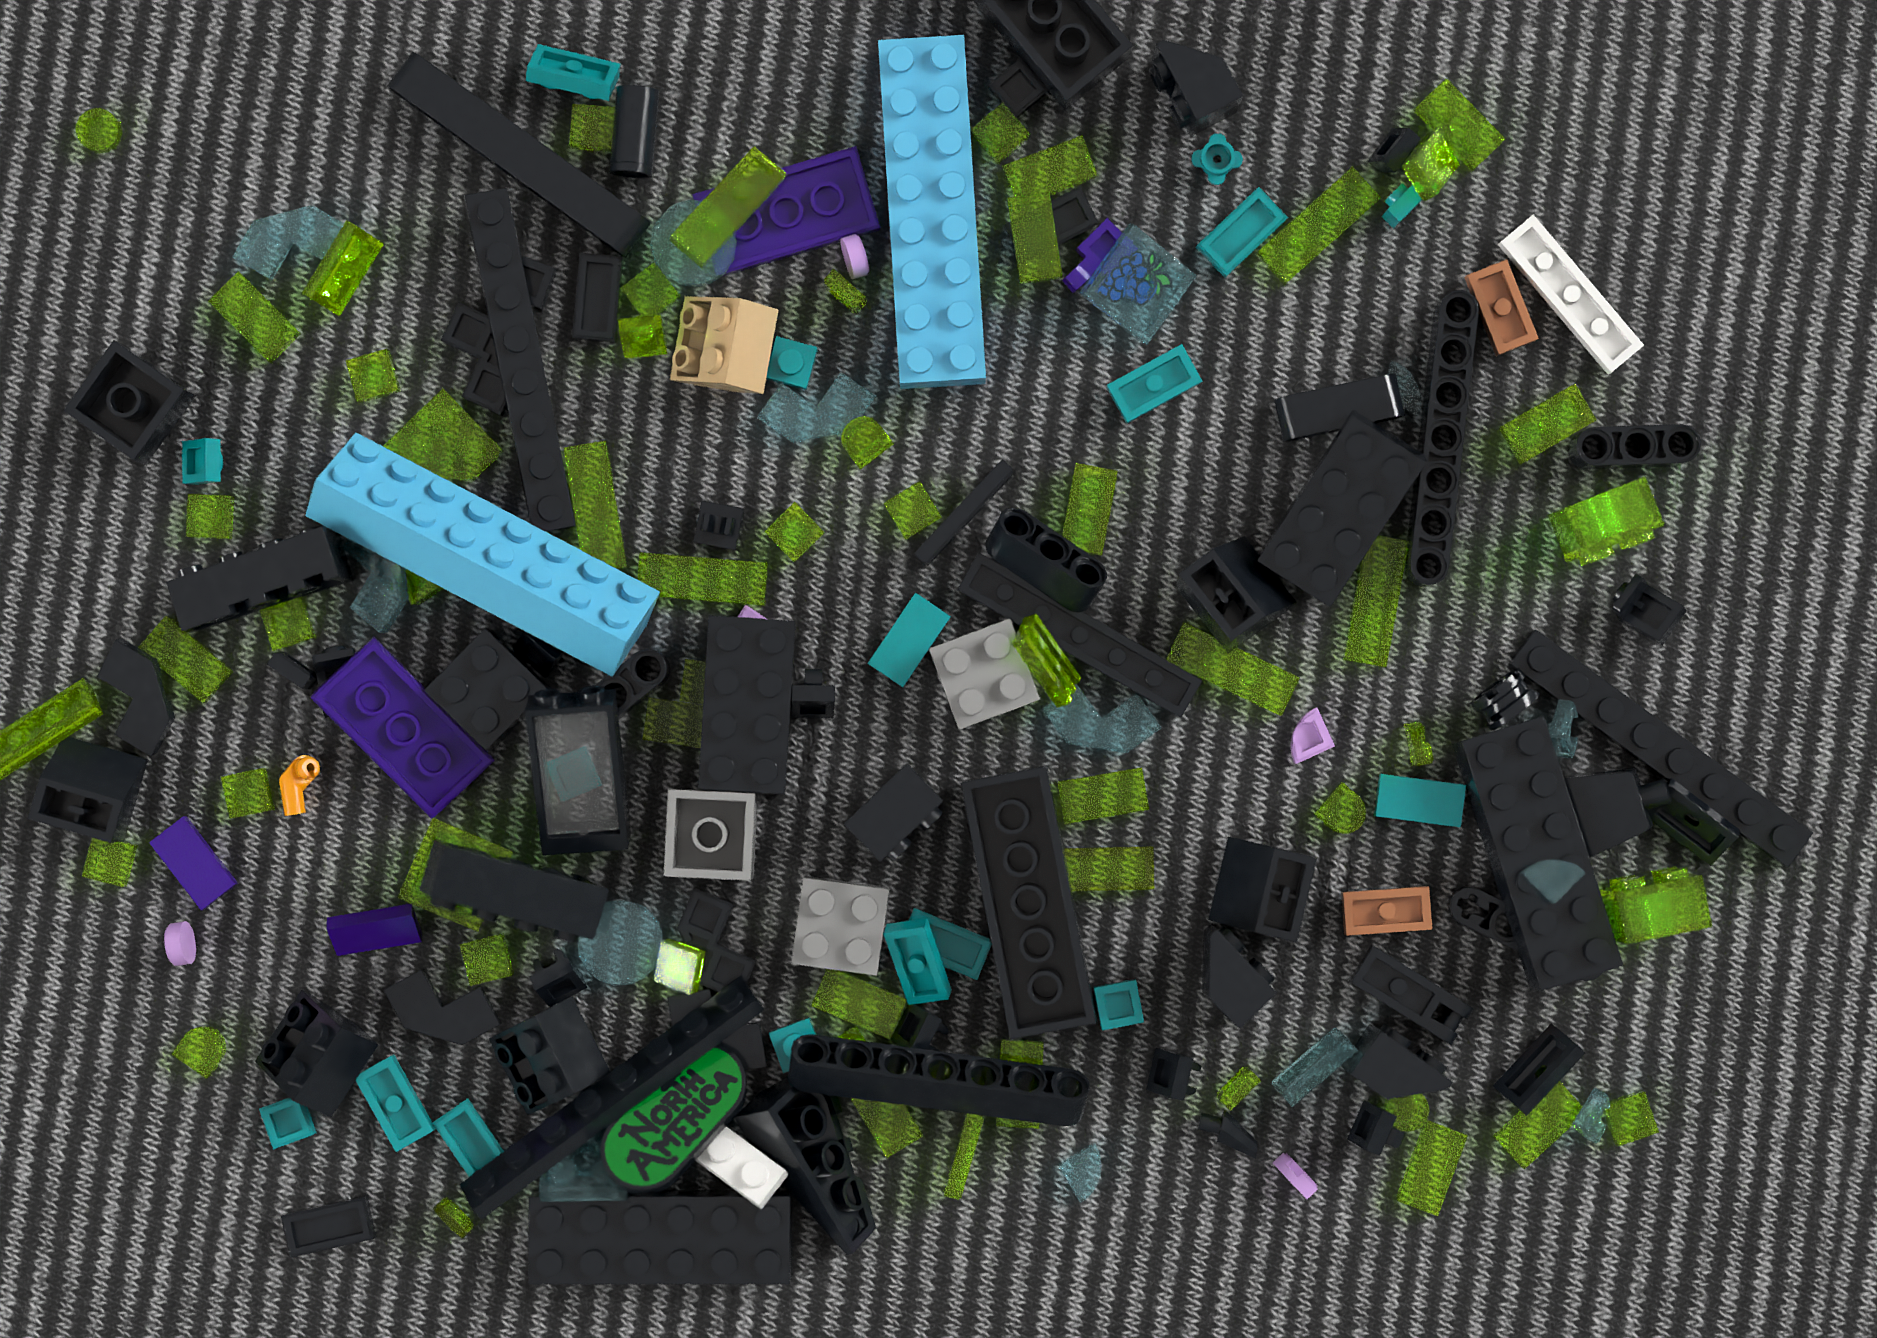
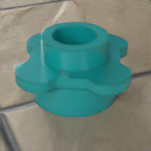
[1191,133,1243,185]

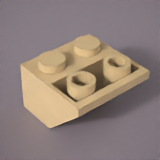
[670,296,778,394]

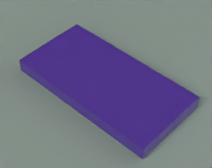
[692,146,881,278]
[310,636,495,819]

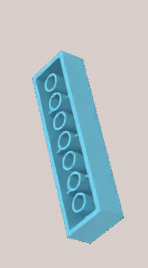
[878,35,986,389]
[305,432,660,677]

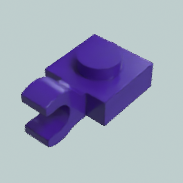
[1062,218,1137,293]

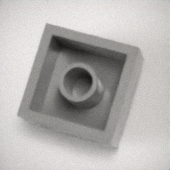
[929,619,1040,730]
[664,789,758,880]
[791,876,890,976]

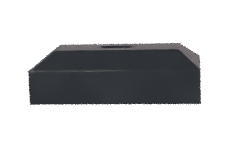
[1649,778,1740,866]
[1493,1023,1585,1116]

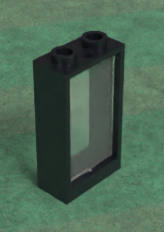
[525,685,631,856]

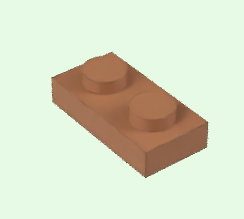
[1464,259,1539,356]
[1341,886,1432,936]

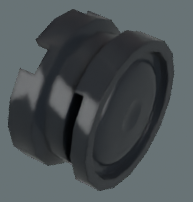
[1470,667,1540,731]

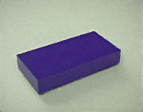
[149,816,238,911]
[326,904,422,956]

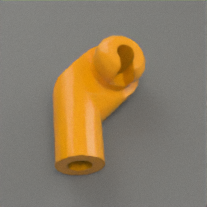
[279,755,320,816]

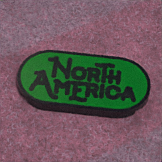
[601,1044,747,1194]

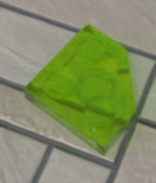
[383,389,504,481]

